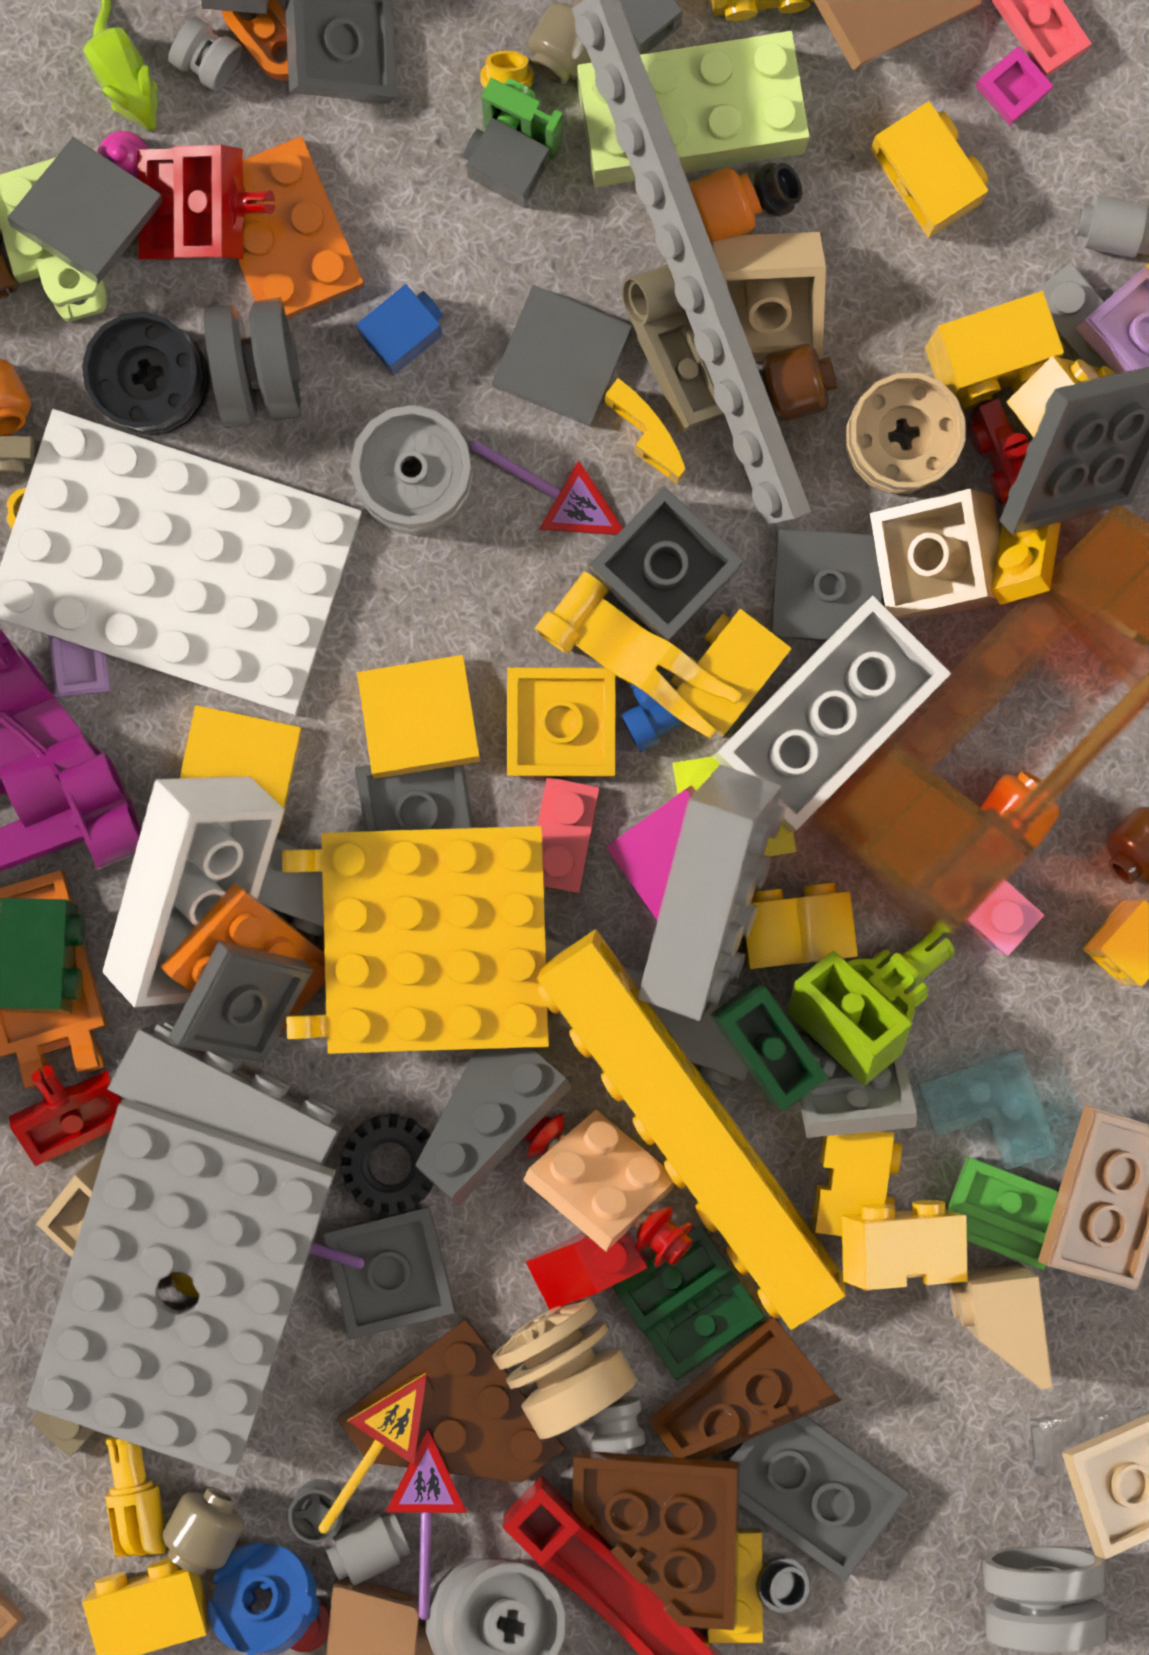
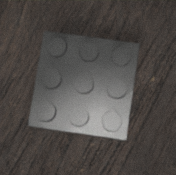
[999,367,1149,534]

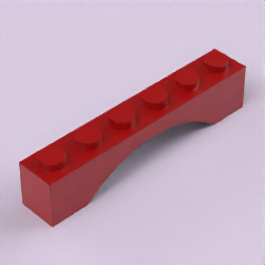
[502,1475,723,1655]

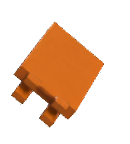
[0,870,108,1089]

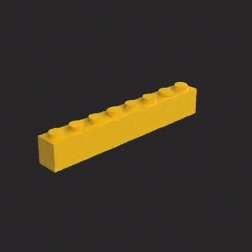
[537,929,846,1330]

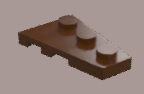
[648,1316,841,1459]

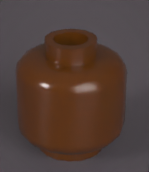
[758,344,837,421]
[1107,807,1149,886]

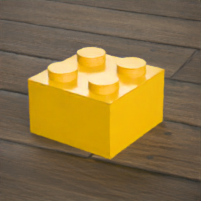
[925,291,1064,411]

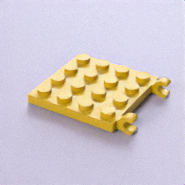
[282,826,549,1054]

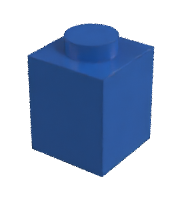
[356,284,443,376]

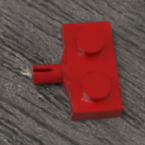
[968,398,1029,505]
[9,1065,125,1167]

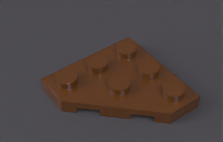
[336,1317,565,1483]
[572,1450,740,1631]

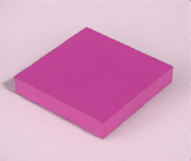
[605,785,696,921]

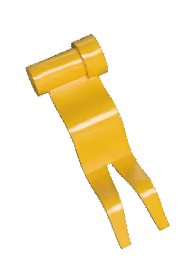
[534,571,743,739]

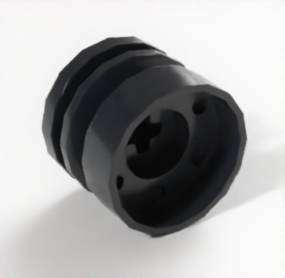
[82,312,211,436]

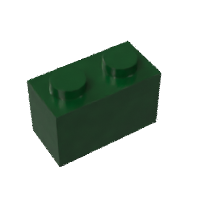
[0,898,85,1014]
[710,983,829,1111]

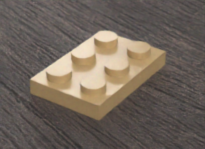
[1061,1414,1149,1560]

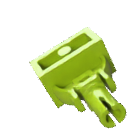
[787,929,955,1087]

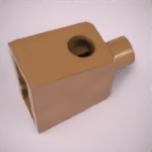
[326,1577,434,1655]

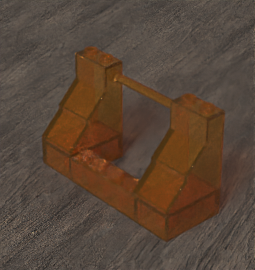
[806,504,1149,933]

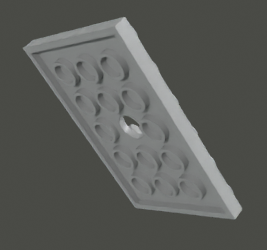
[26,1099,336,1478]

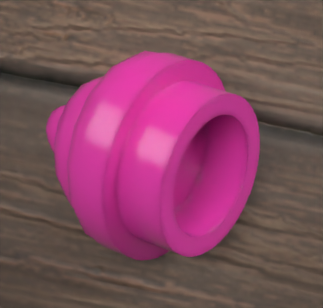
[97,130,149,179]

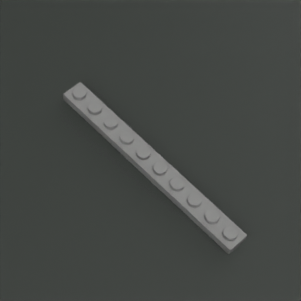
[571,0,811,525]

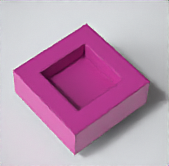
[975,46,1054,126]

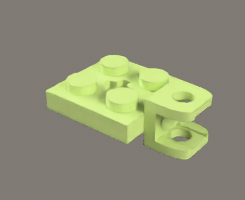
[0,158,107,322]

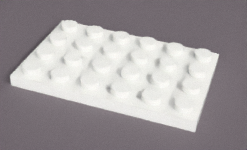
[0,409,362,716]

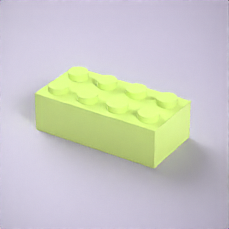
[577,31,809,187]

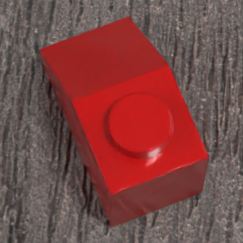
[525,1230,647,1310]

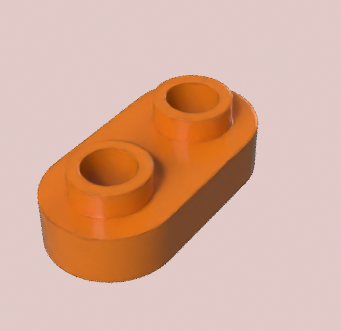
[221,0,289,81]

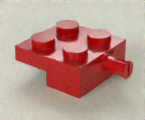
[137,145,275,261]

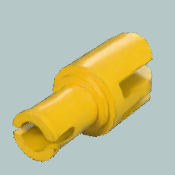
[105,1436,169,1557]

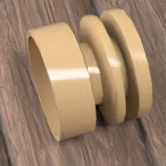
[845,373,965,494]
[492,1297,638,1440]

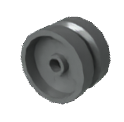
[204,297,302,428]

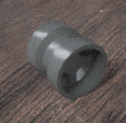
[288,1479,347,1545]

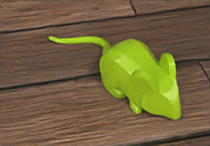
[83,0,158,132]

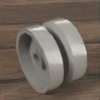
[350,405,474,535]
[983,1546,1108,1653]
[425,1558,565,1655]

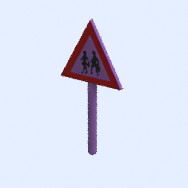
[470,441,623,535]
[385,1429,467,1620]

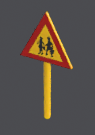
[319,1373,427,1534]

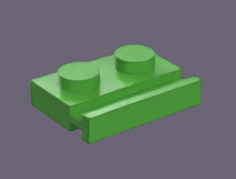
[481,77,563,161]
[948,1156,1059,1271]

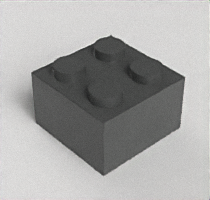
[588,486,744,642]

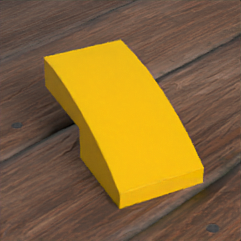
[604,378,686,485]

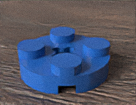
[207,1543,320,1655]

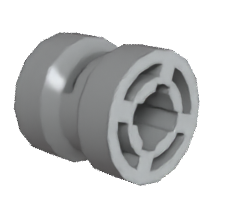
[168,16,243,92]

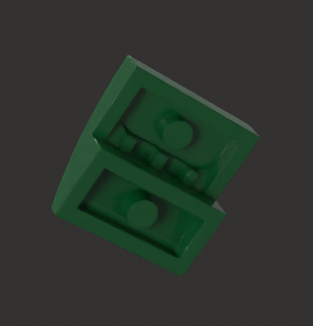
[612,1225,766,1381]

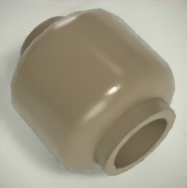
[527,0,592,85]
[162,1487,244,1575]

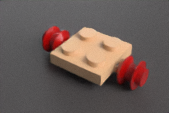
[523,1109,694,1267]

